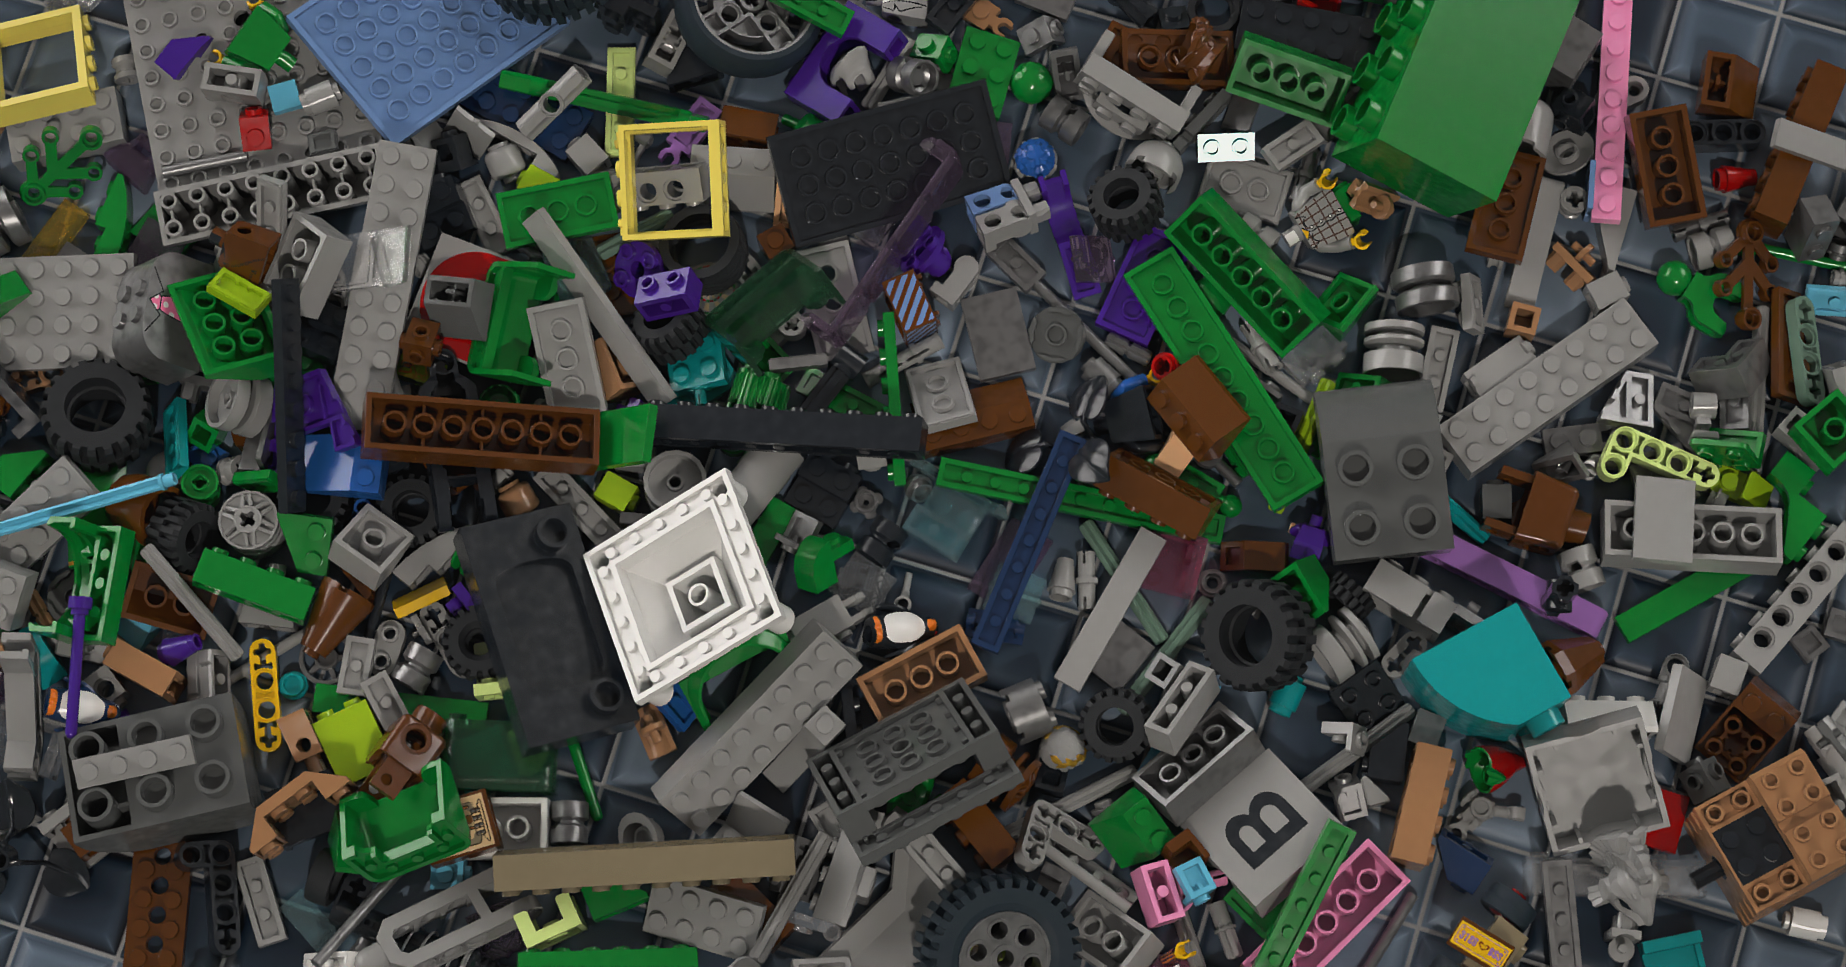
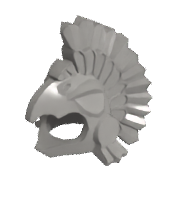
[1587,826,1670,926]

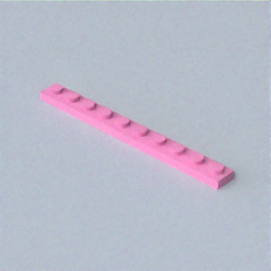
[1590,0,1633,225]

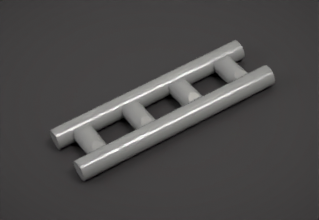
[1033,834,1138,914]

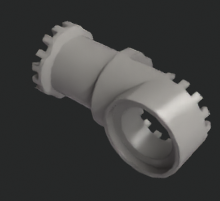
[1650,653,1690,709]

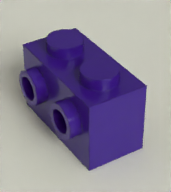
[634,266,703,322]

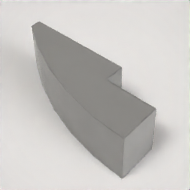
[392,524,472,591]

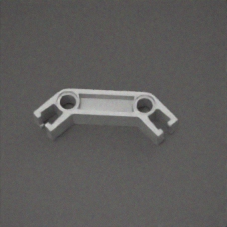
[0,632,43,781]

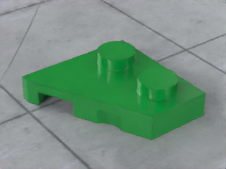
[277,512,335,576]

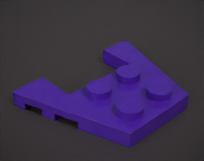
[268,368,361,473]

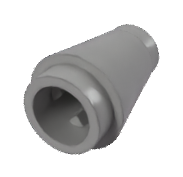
[1047,557,1076,602]

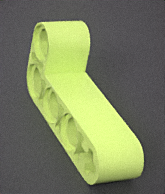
[1596,426,1720,491]

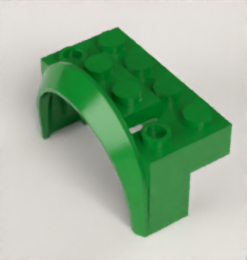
[28,516,136,646]
[678,629,791,731]

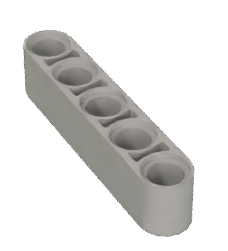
[1504,176,1565,308]

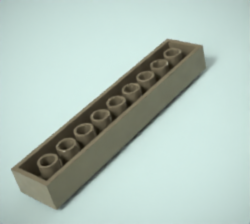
[492,834,797,897]

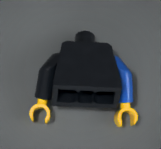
[1093,369,1166,455]

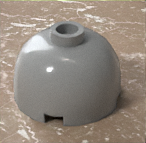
[1124,140,1183,194]

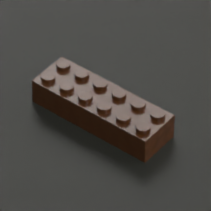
[1743,59,1846,240]

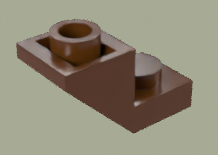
[1220,540,1289,574]

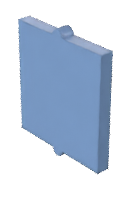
[1583,160,1596,222]

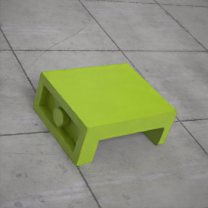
[312,696,383,782]

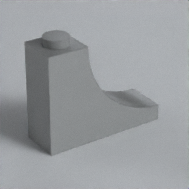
[762,704,846,794]

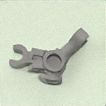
[1446,788,1526,841]

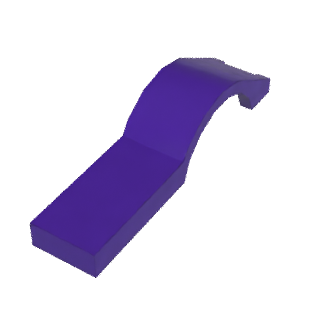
[1037,169,1102,301]

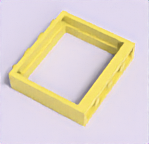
[0,4,99,128]
[614,119,730,242]

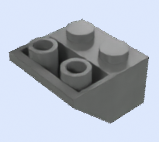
[423,274,495,342]

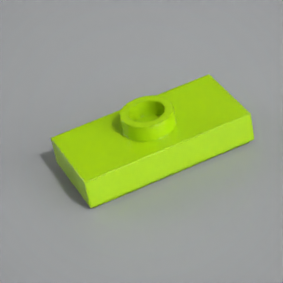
[206,267,272,319]

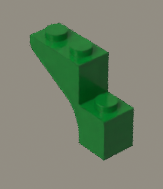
[1765,451,1827,566]

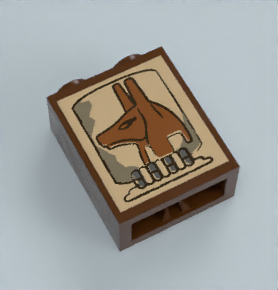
[431,788,504,869]

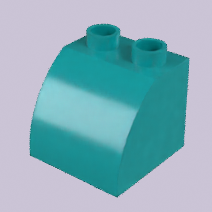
[1400,602,1571,743]

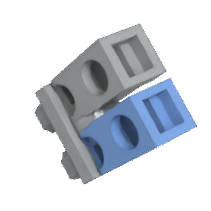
[964,178,1051,253]

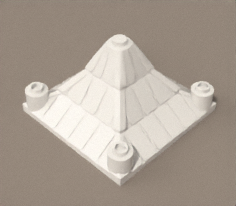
[583,468,795,706]

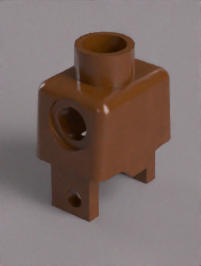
[1479,465,1592,557]
[357,705,447,801]

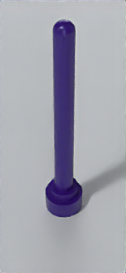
[65,596,93,739]

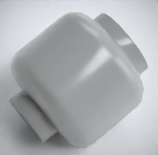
[484,140,526,185]

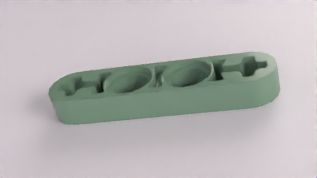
[1785,296,1825,407]

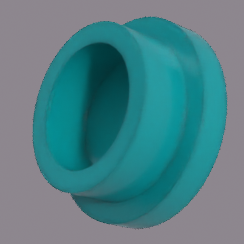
[279,671,309,700]

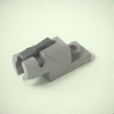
[1804,715,1846,786]

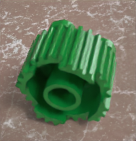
[726,367,791,410]

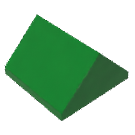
[1318,272,1379,343]

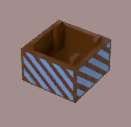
[882,269,941,348]

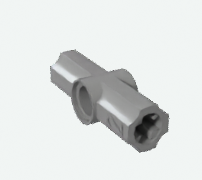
[515,64,592,141]

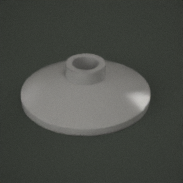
[1544,130,1595,175]

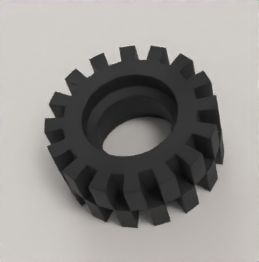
[1329,571,1376,621]

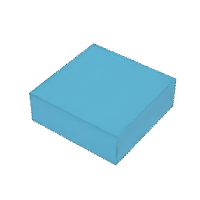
[267,79,303,116]

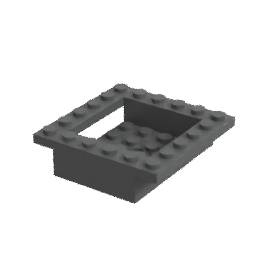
[806,677,1025,867]

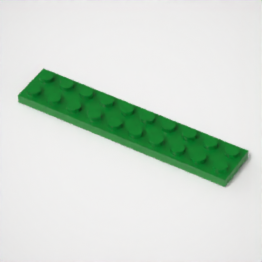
[1123,246,1324,514]

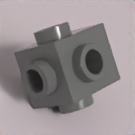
[1677,756,1731,806]

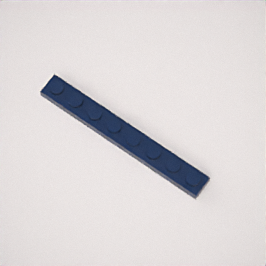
[971,429,1087,655]

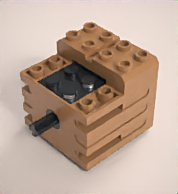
[1683,748,1846,927]

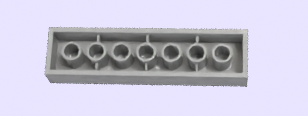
[1440,297,1659,480]
[651,618,863,836]

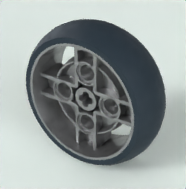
[673,0,821,79]

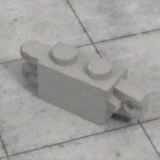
[777,591,874,654]

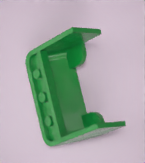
[467,261,575,387]

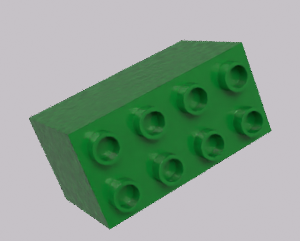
[1330,0,1579,218]

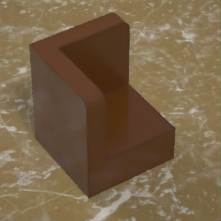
[1161,828,1210,869]

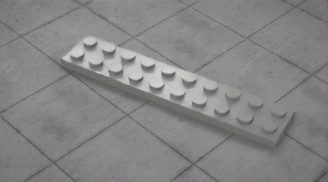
[333,139,438,431]

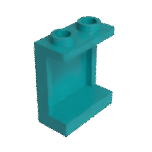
[1637,930,1706,967]

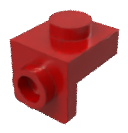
[239,106,273,152]

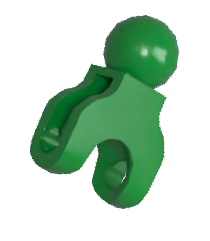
[1656,260,1742,338]

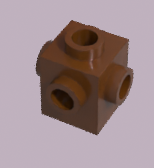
[399,317,443,367]

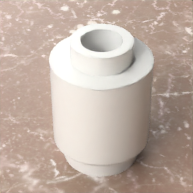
[1781,906,1828,941]

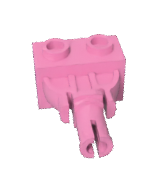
[1130,859,1228,930]

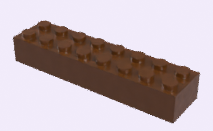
[360,392,600,476]

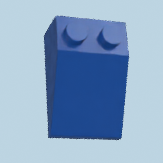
[304,434,390,501]

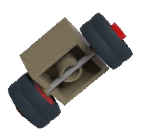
[1428,882,1537,967]

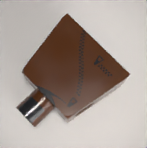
[209,221,282,287]

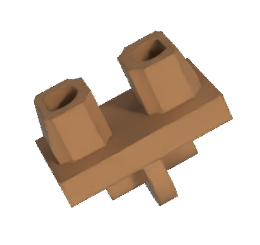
[1347,178,1401,220]
[1545,241,1597,292]
[635,703,678,761]

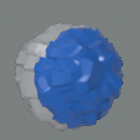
[1013,137,1058,180]

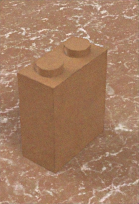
[102,638,188,705]

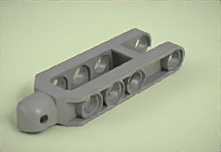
[355,867,543,967]

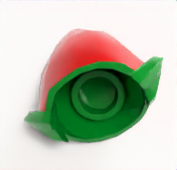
[1464,745,1526,794]

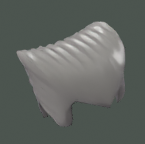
[830,46,876,96]

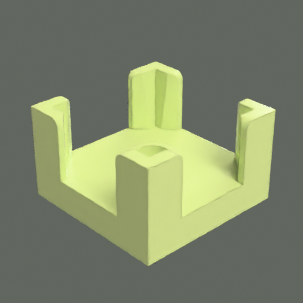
[513,893,588,951]

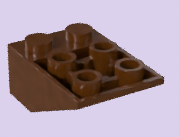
[1694,675,1801,784]

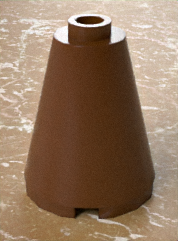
[300,576,374,660]

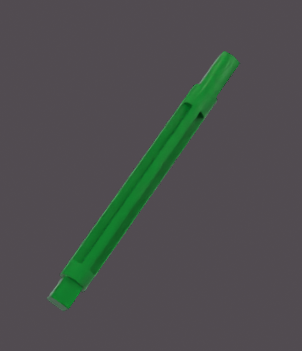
[499,69,709,133]

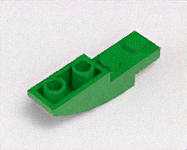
[94,173,134,254]

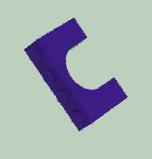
[784,0,909,121]

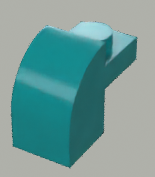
[19,622,68,691]

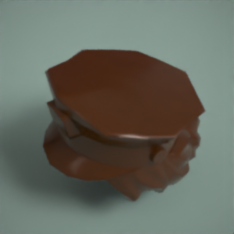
[1173,16,1228,86]

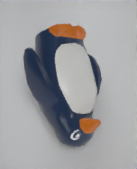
[43,677,121,732]

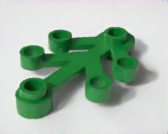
[19,125,103,206]

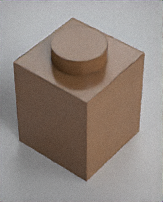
[1502,301,1542,343]

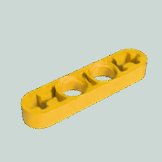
[249,639,283,753]

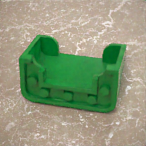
[339,758,471,882]

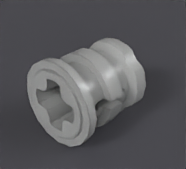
[1559,186,1587,220]

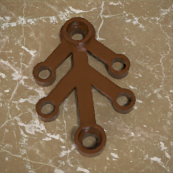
[1713,218,1779,331]

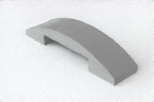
[479,119,562,180]

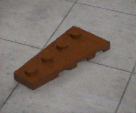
[1771,286,1818,410]

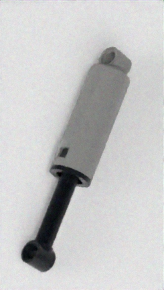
[731,341,869,526]

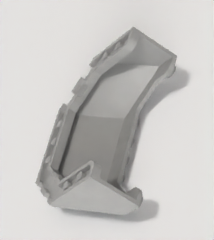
[728,806,967,967]

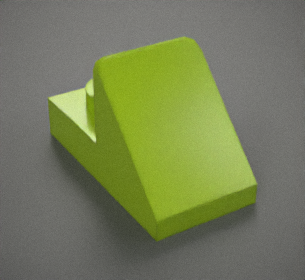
[1708,465,1774,508]

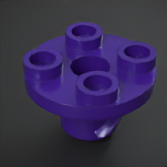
[898,223,952,278]
[613,241,666,298]

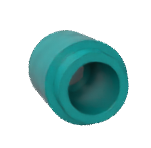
[1268,676,1307,718]

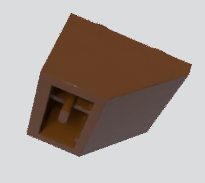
[1695,50,1760,119]

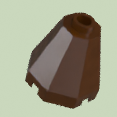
[1541,636,1605,696]

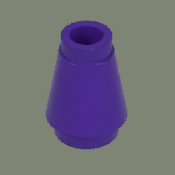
[157,633,203,666]

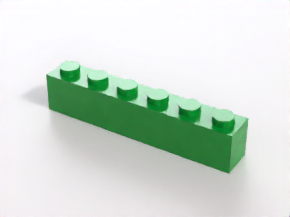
[516,944,698,967]

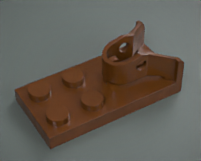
[1464,151,1547,266]

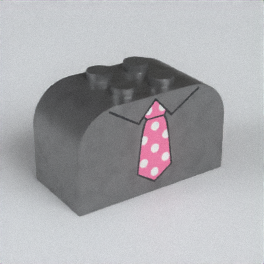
[112,252,214,385]

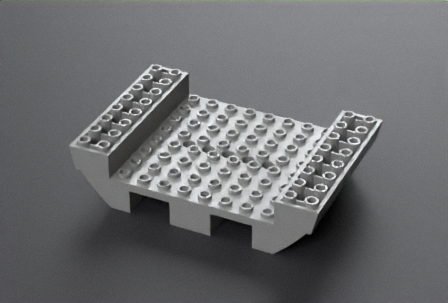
[123,0,385,248]

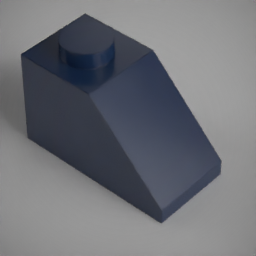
[1437,827,1494,895]

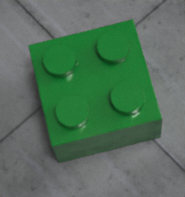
[1787,388,1846,476]

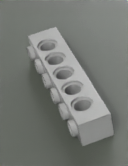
[1728,520,1846,677]

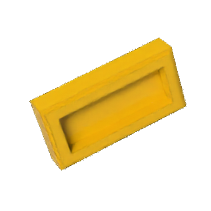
[391,576,451,619]

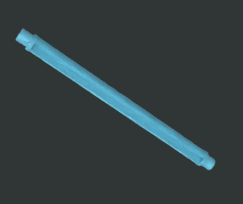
[0,472,178,537]

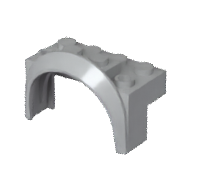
[1073,29,1203,141]

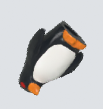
[862,603,938,659]

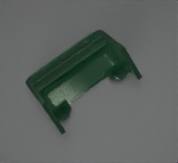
[705,249,846,377]

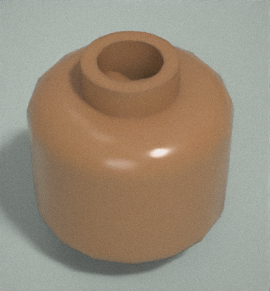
[496,478,540,517]

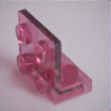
[1141,531,1208,601]

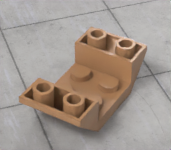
[250,771,359,860]

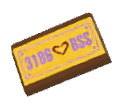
[1446,916,1515,967]

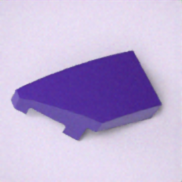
[154,36,214,80]

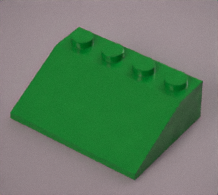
[167,271,274,380]

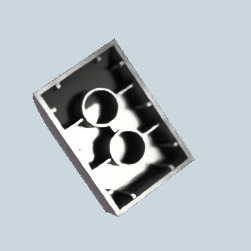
[1312,379,1455,566]

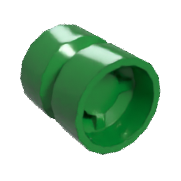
[181,464,222,508]

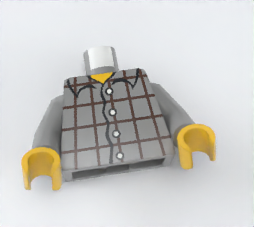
[1281,168,1372,253]

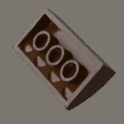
[1119,28,1234,92]

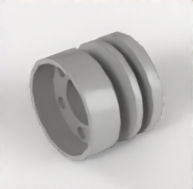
[1362,319,1425,382]
[218,490,285,559]
[1312,606,1380,685]

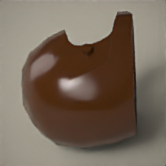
[105,474,185,546]

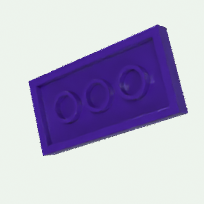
[1095,227,1188,348]

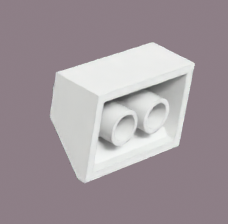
[1560,695,1658,741]

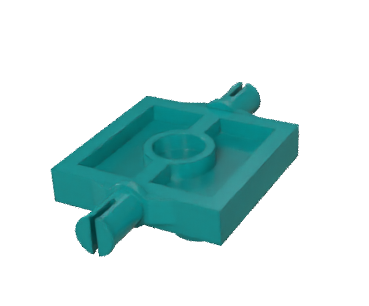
[668,330,728,406]

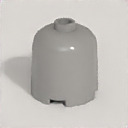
[1518,97,1554,158]

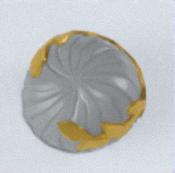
[1039,725,1087,772]

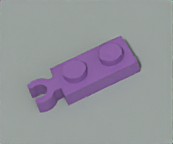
[658,96,722,165]

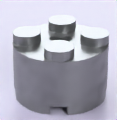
[998,678,1058,745]

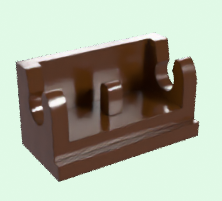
[720,105,779,149]

